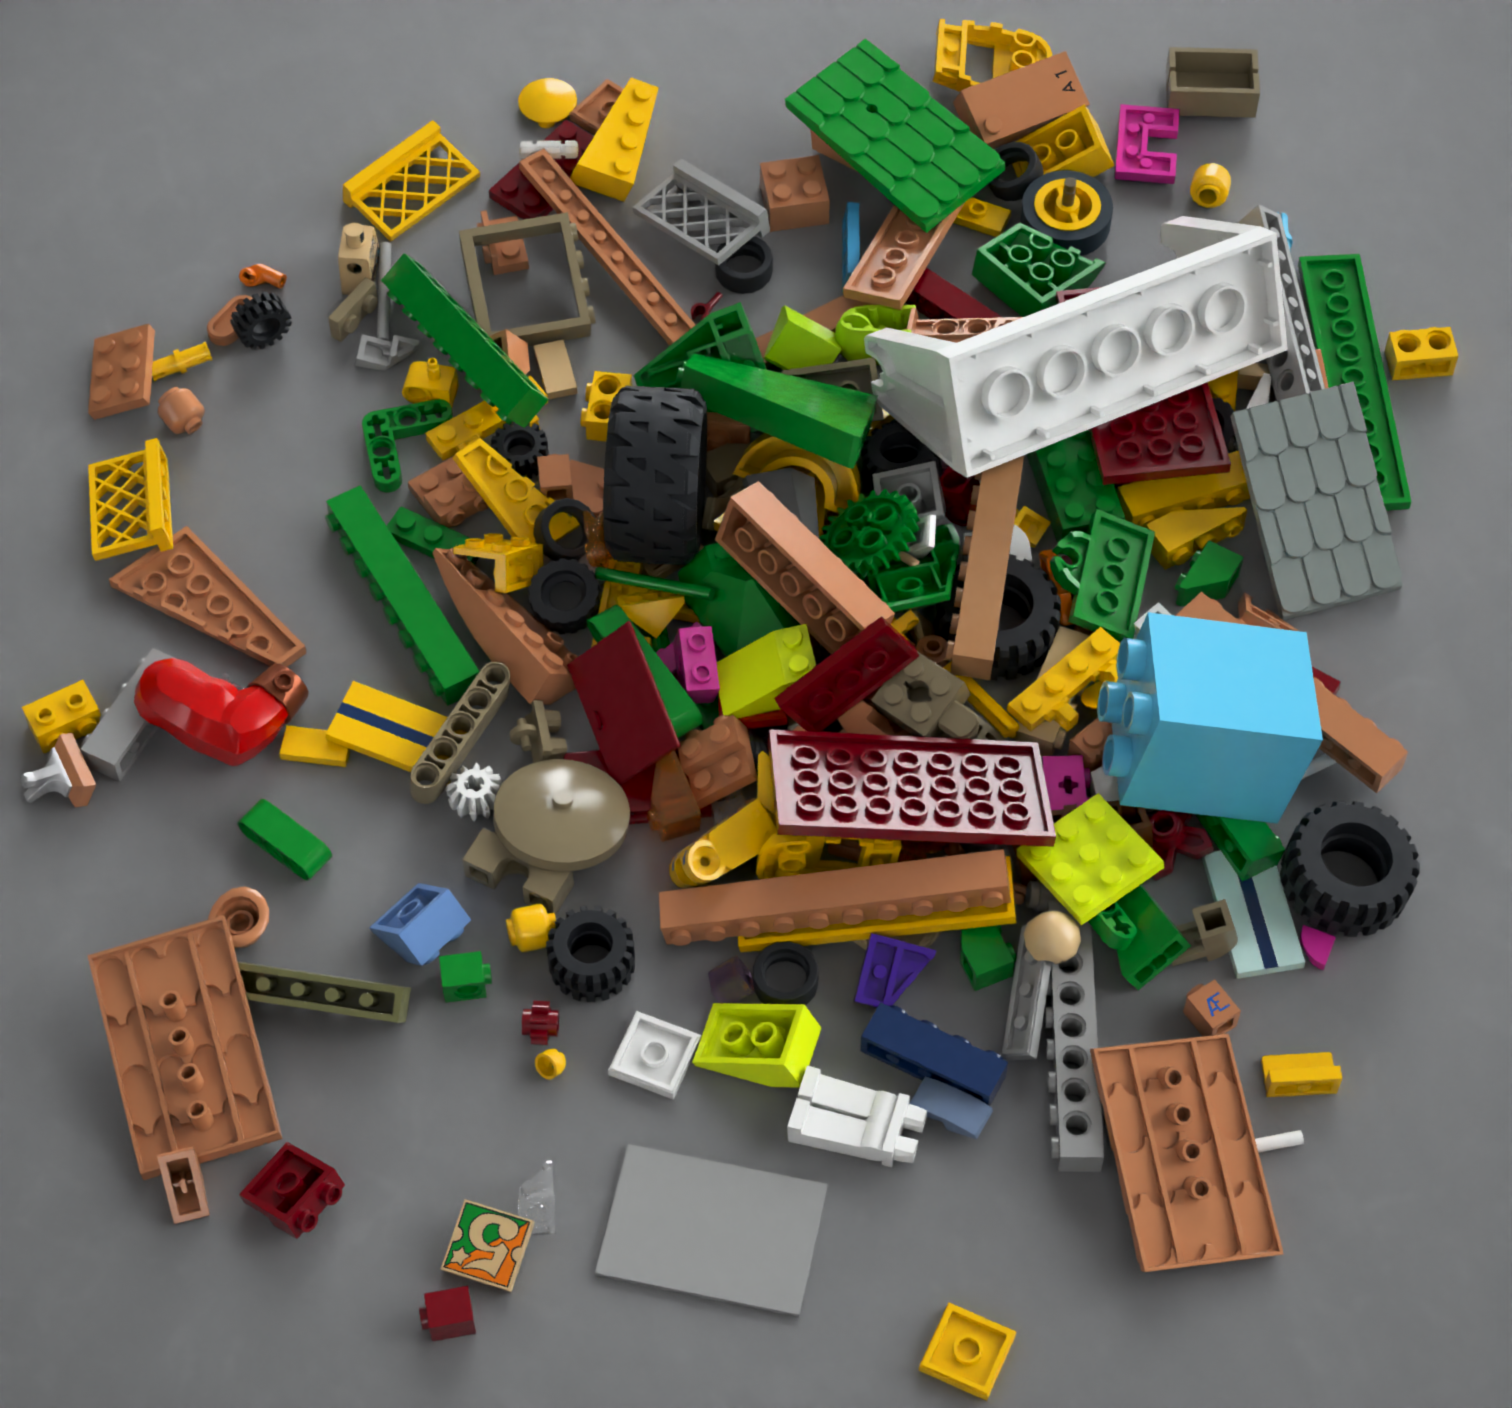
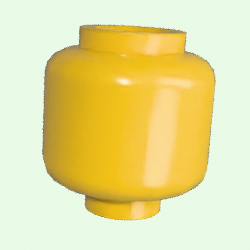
[1190,163,1231,208]
[505,903,556,952]

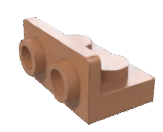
[476,210,529,275]

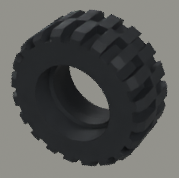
[934,554,1061,681]
[1280,801,1420,937]

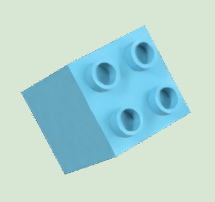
[1097,612,1323,824]

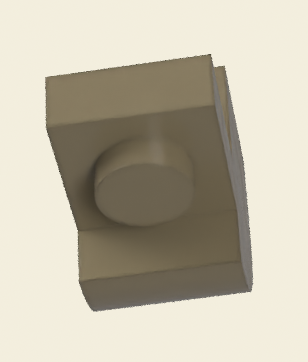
[1172,899,1238,966]

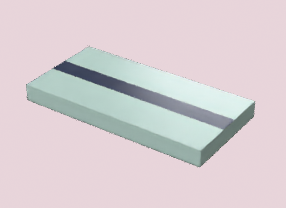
[1202,850,1305,979]

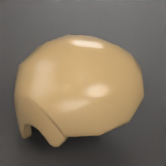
[1024,911,1081,964]

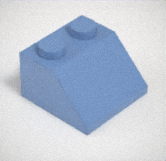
[369,883,471,966]

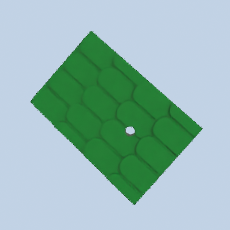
[785,38,1005,233]

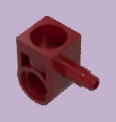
[940,466,980,526]

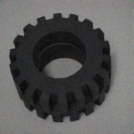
[861,421,943,491]
[546,906,635,1002]

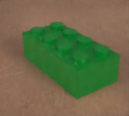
[1027,429,1125,543]

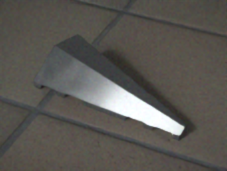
[742,468,819,538]

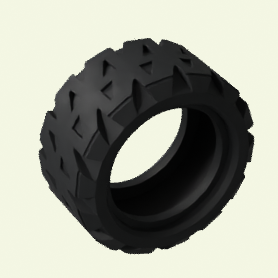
[603,386,707,565]

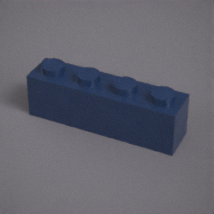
[860,1002,1008,1106]

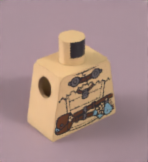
[338,223,379,295]

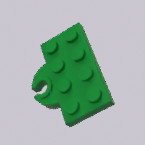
[1049,509,1155,642]

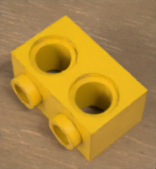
[1384,327,1459,381]
[580,371,632,442]

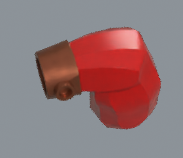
[134,658,309,766]

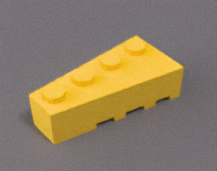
[570,77,659,202]

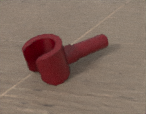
[691,292,723,320]

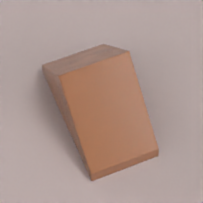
[157,1146,210,1224]

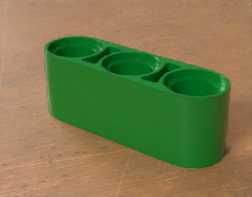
[237,798,333,881]

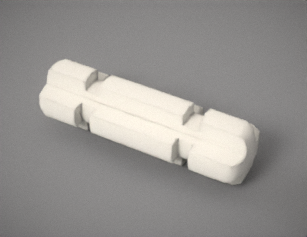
[520,141,578,159]

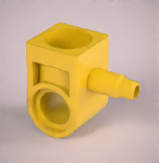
[402,358,459,407]

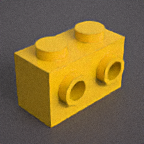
[22,679,101,754]

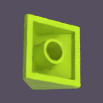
[763,305,842,370]

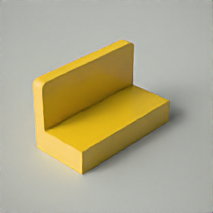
[1261,1052,1342,1097]

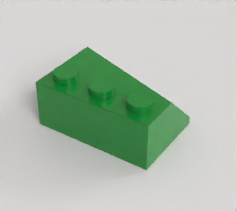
[971,223,1106,317]

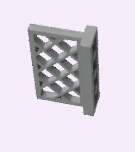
[632,159,770,266]

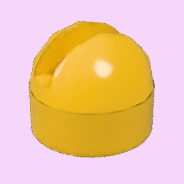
[535,1048,566,1080]

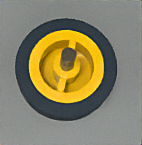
[1020,170,1113,256]

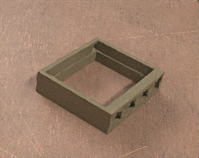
[459,212,596,347]

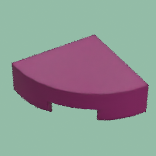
[1300,925,1336,971]

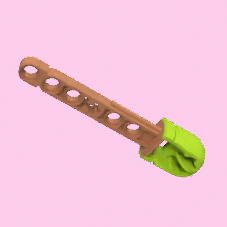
[835,305,1023,365]

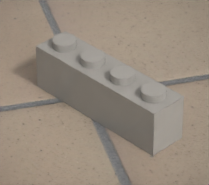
[80,648,174,782]

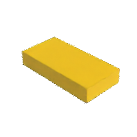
[279,725,351,767]

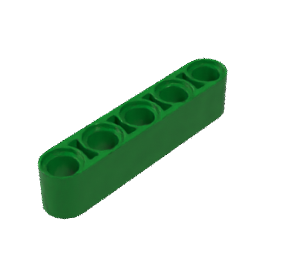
[587,604,703,738]

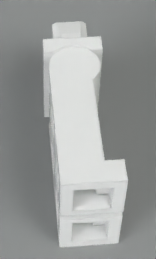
[787,1065,927,1168]

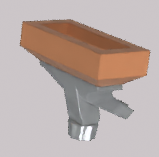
[21,733,96,807]

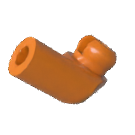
[239,264,287,289]

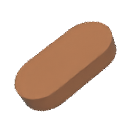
[207,295,253,346]

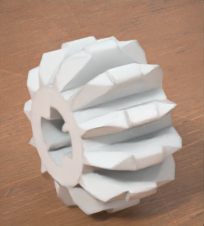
[446,762,502,822]

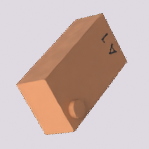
[953,51,1090,149]

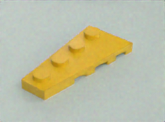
[452,438,580,543]

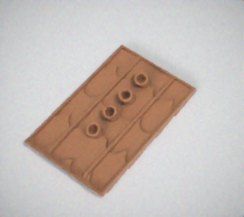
[87,915,283,1180]
[1090,1034,1284,1272]

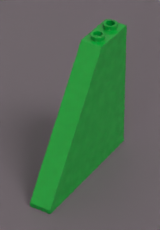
[675,353,878,469]

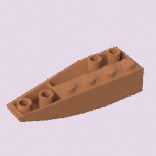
[433,548,578,705]

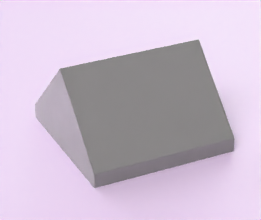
[872,461,946,519]

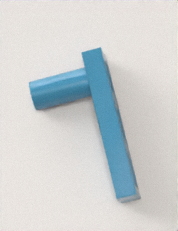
[842,202,860,292]

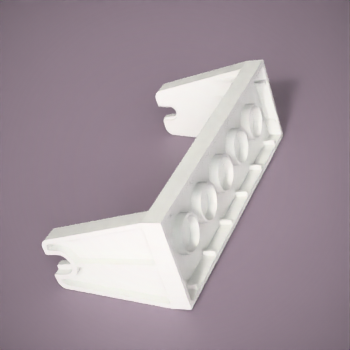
[864,216,1288,478]

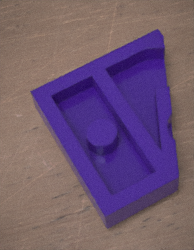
[853,933,937,1008]

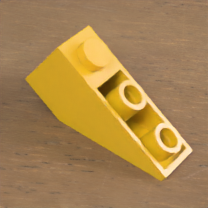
[1145,507,1247,570]

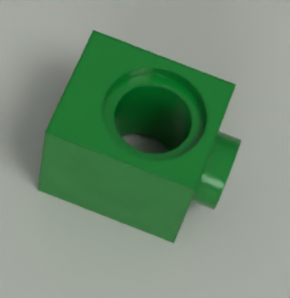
[439,951,492,1003]

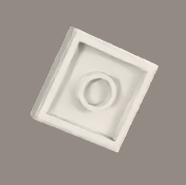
[608,1011,701,1100]

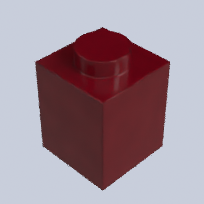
[419,1286,476,1342]

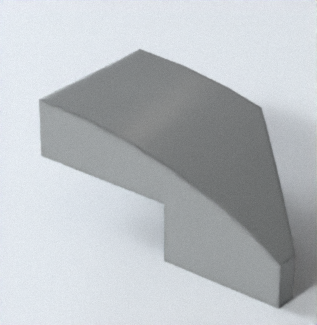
[355,334,419,371]

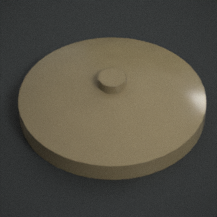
[493,759,630,871]

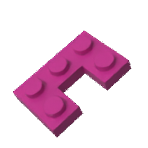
[1115,104,1179,184]

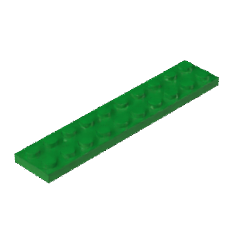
[1298,253,1412,511]

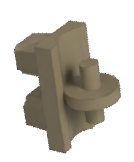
[509,700,567,763]

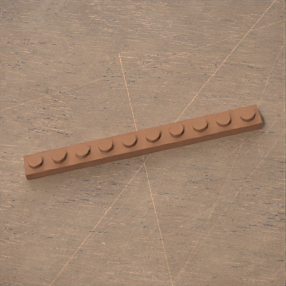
[519,149,695,346]

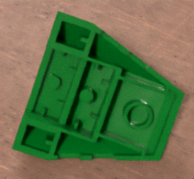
[633,302,767,432]
[856,523,960,613]
[677,543,801,657]

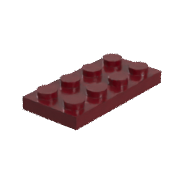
[489,119,594,220]
[774,616,919,732]

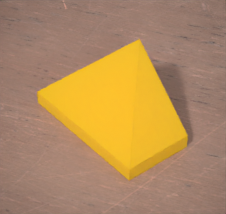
[616,590,685,639]

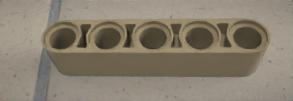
[410,662,510,804]

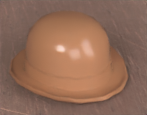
[208,886,269,948]

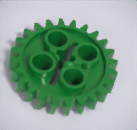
[819,489,920,579]

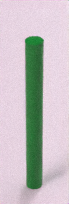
[595,566,715,601]

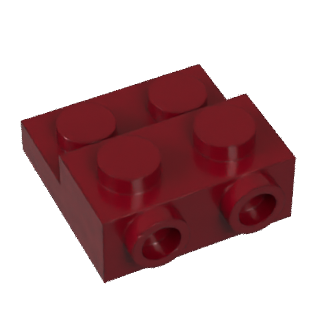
[239,1142,345,1239]

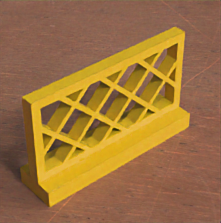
[343,120,480,242]
[88,438,173,561]

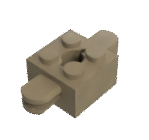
[871,651,979,739]

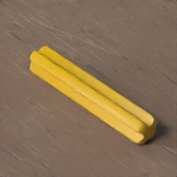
[957,676,1020,738]

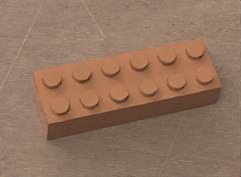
[715,481,895,654]

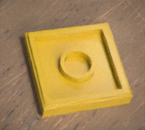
[918,1302,1017,1401]

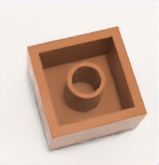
[760,155,830,232]

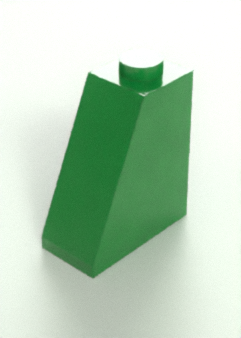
[1116,885,1192,991]

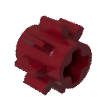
[522,1000,559,1045]

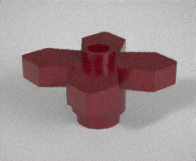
[1148,810,1214,881]

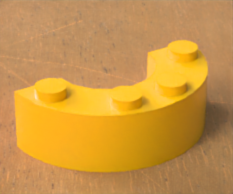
[733,433,861,513]

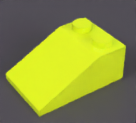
[717,624,816,719]
[692,1003,821,1088]

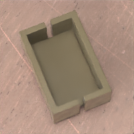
[1165,47,1260,118]

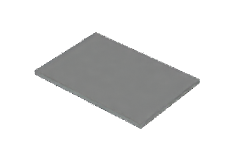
[595,1144,828,1317]

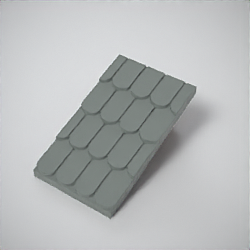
[1231,381,1403,621]

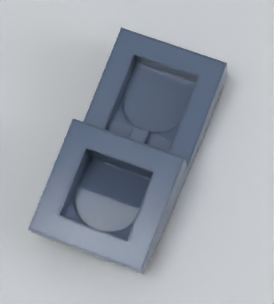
[909,1076,993,1139]

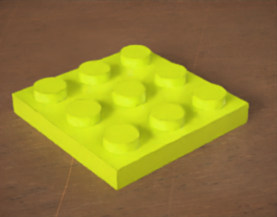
[1016,793,1164,926]

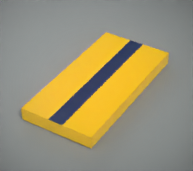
[326,681,467,784]

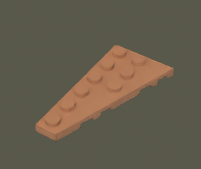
[108,526,307,667]

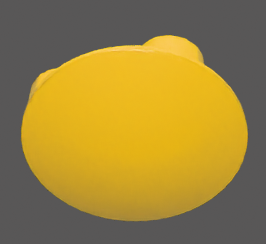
[518,78,577,128]

